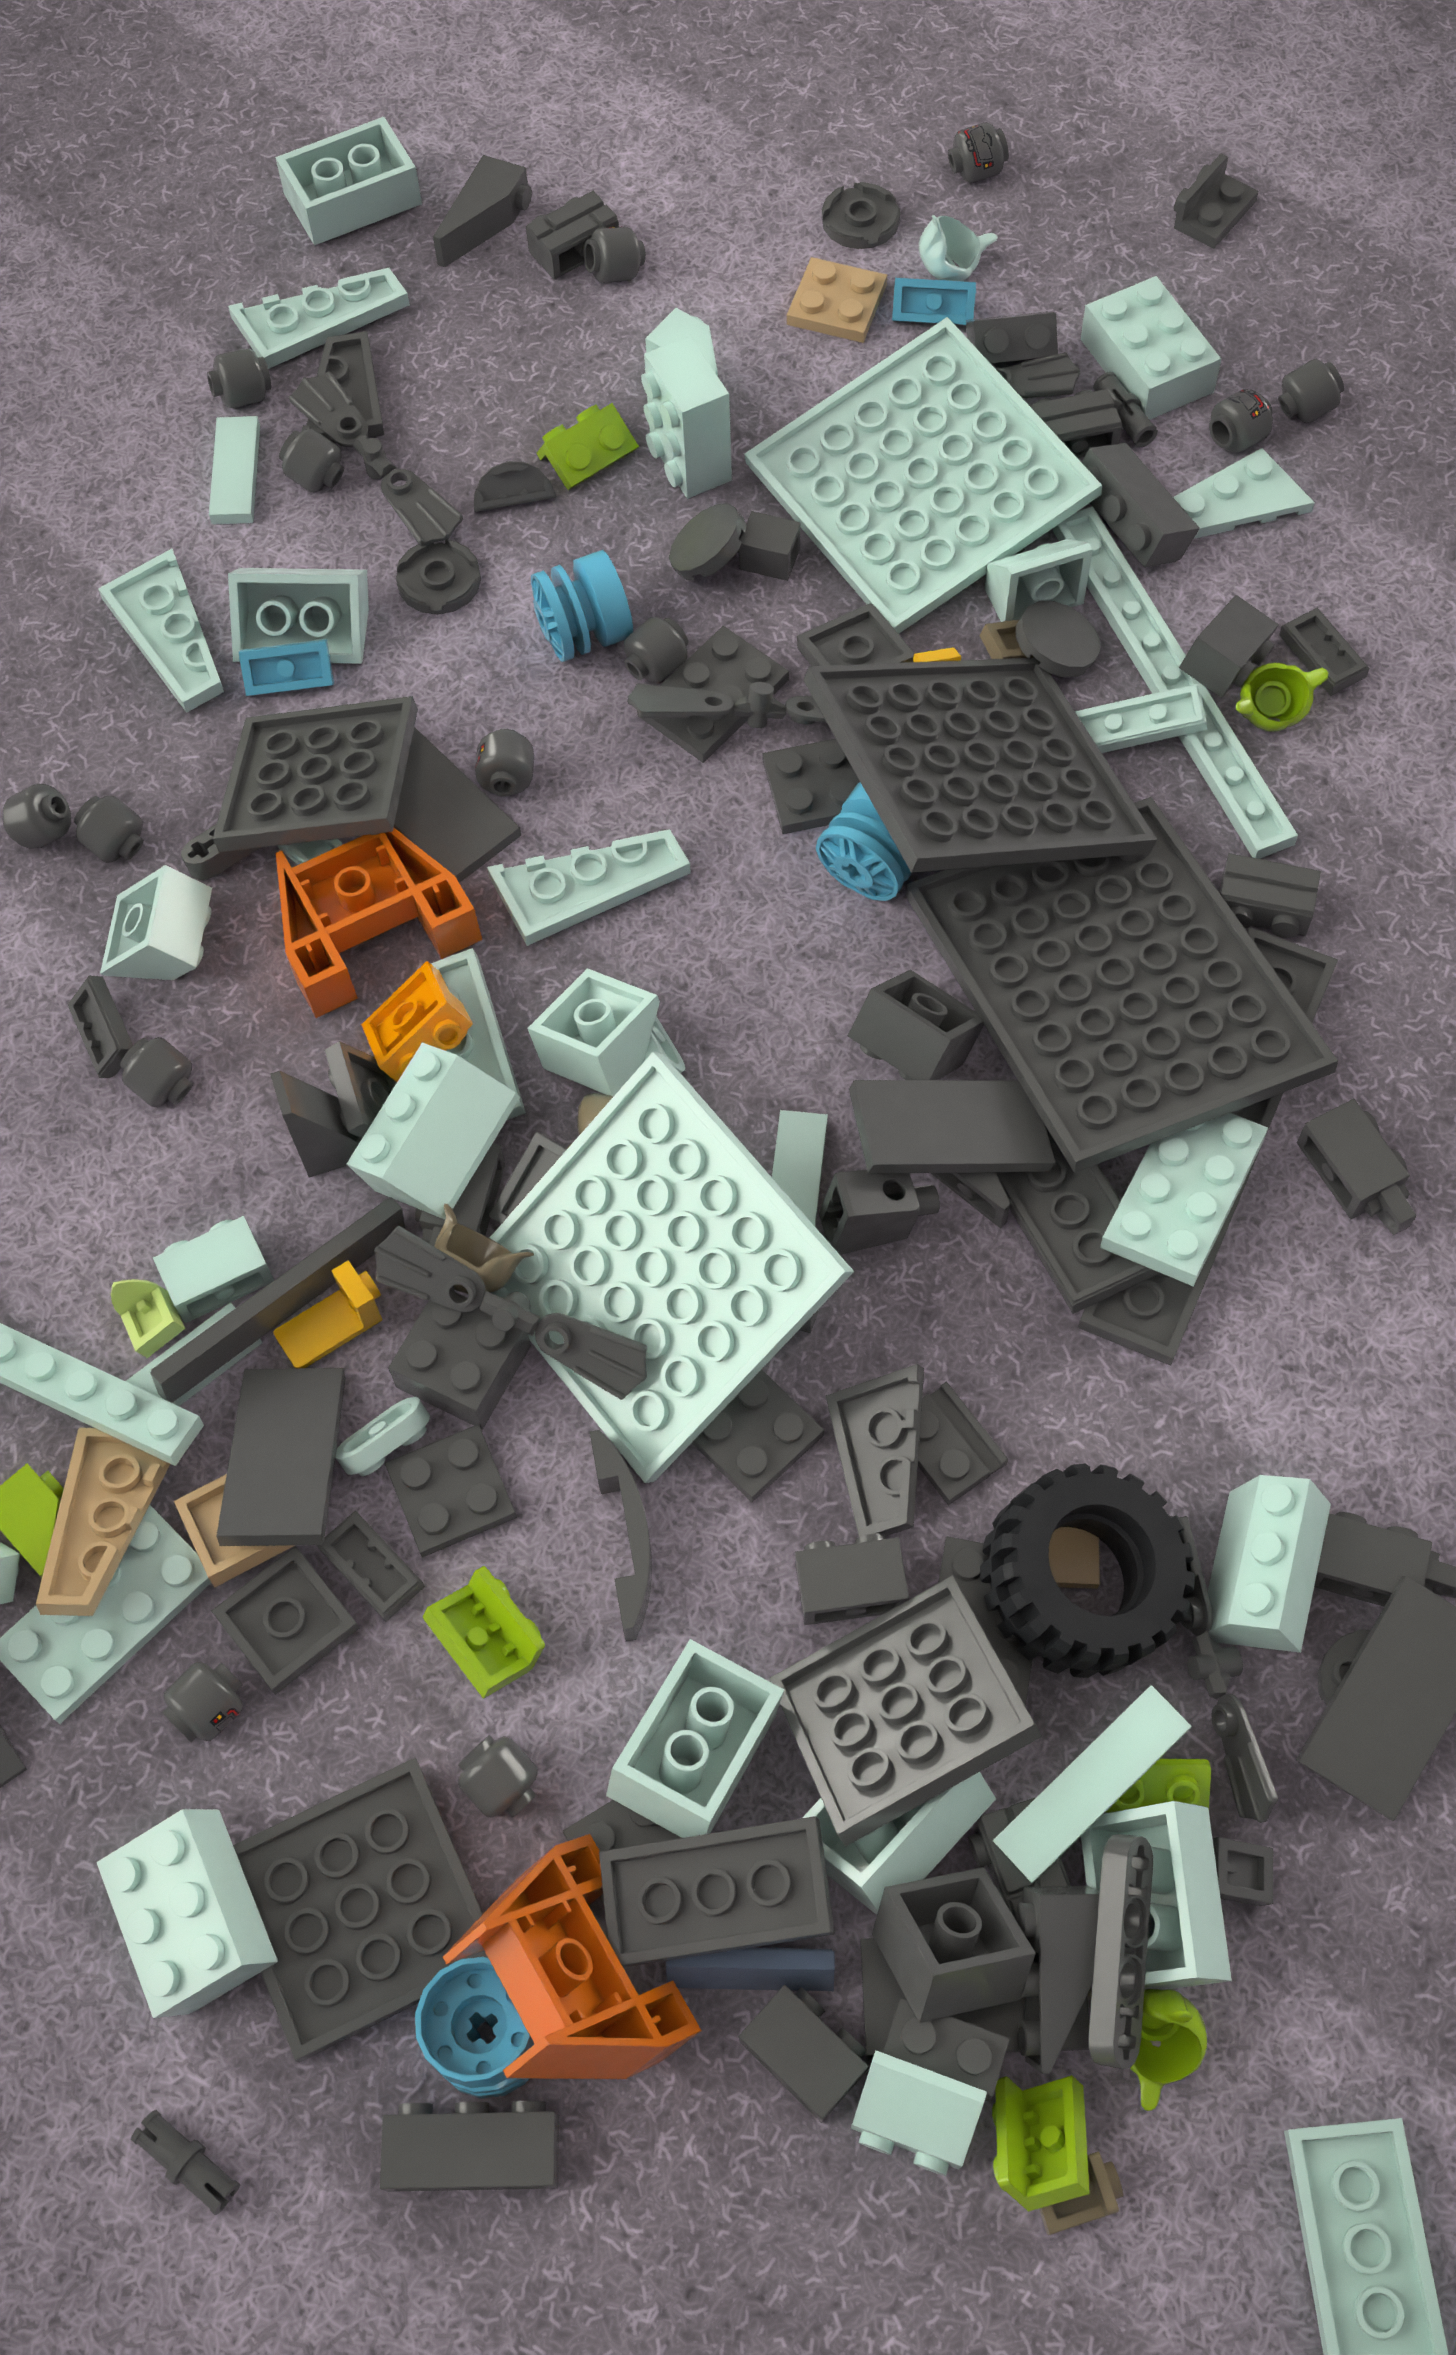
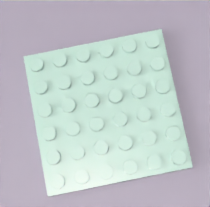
[744,317,1102,634]
[490,1052,854,1483]

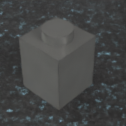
[737,511,801,581]

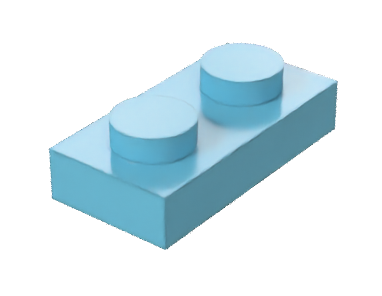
[892,278,976,325]
[238,639,334,696]

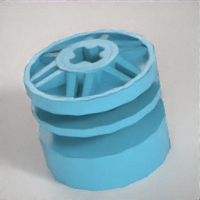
[531,550,634,662]
[816,782,911,901]
[415,1957,534,2098]

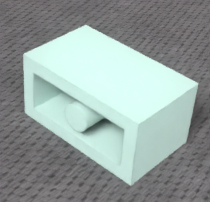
[153,1216,274,1323]

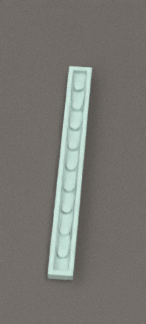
[1053,506,1298,859]

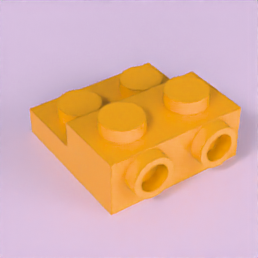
[361,961,473,1082]

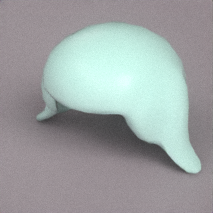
[919,215,998,281]

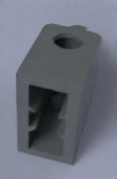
[819,1170,940,1255]

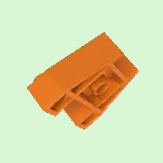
[276,827,483,1018]
[443,1834,702,2079]

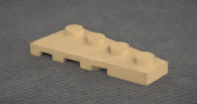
[36,1428,170,1616]

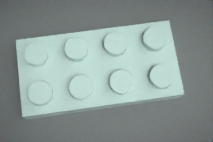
[1100,1113,1268,1287]
[0,1505,211,1724]
[1284,2118,1448,2355]

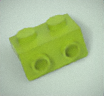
[536,403,639,490]
[422,1566,545,1699]
[1105,1759,1211,1813]
[992,2075,1090,2212]

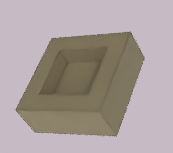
[979,619,1034,659]

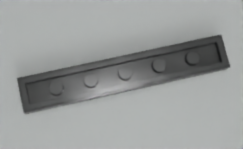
[150,1197,405,1403]

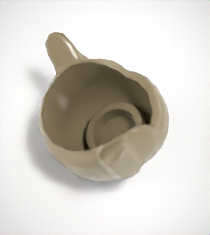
[434,1204,534,1295]

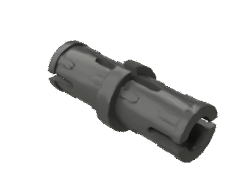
[1093,372,1158,448]
[131,2110,240,2215]

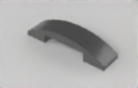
[590,1430,652,1642]

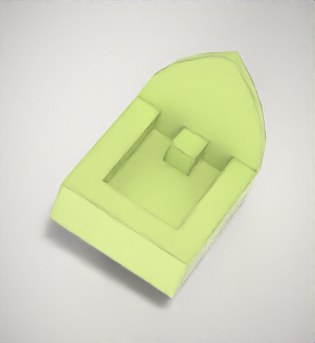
[111,1279,185,1358]

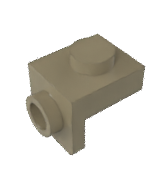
[1039,2151,1124,2235]

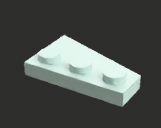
[1173,448,1315,539]

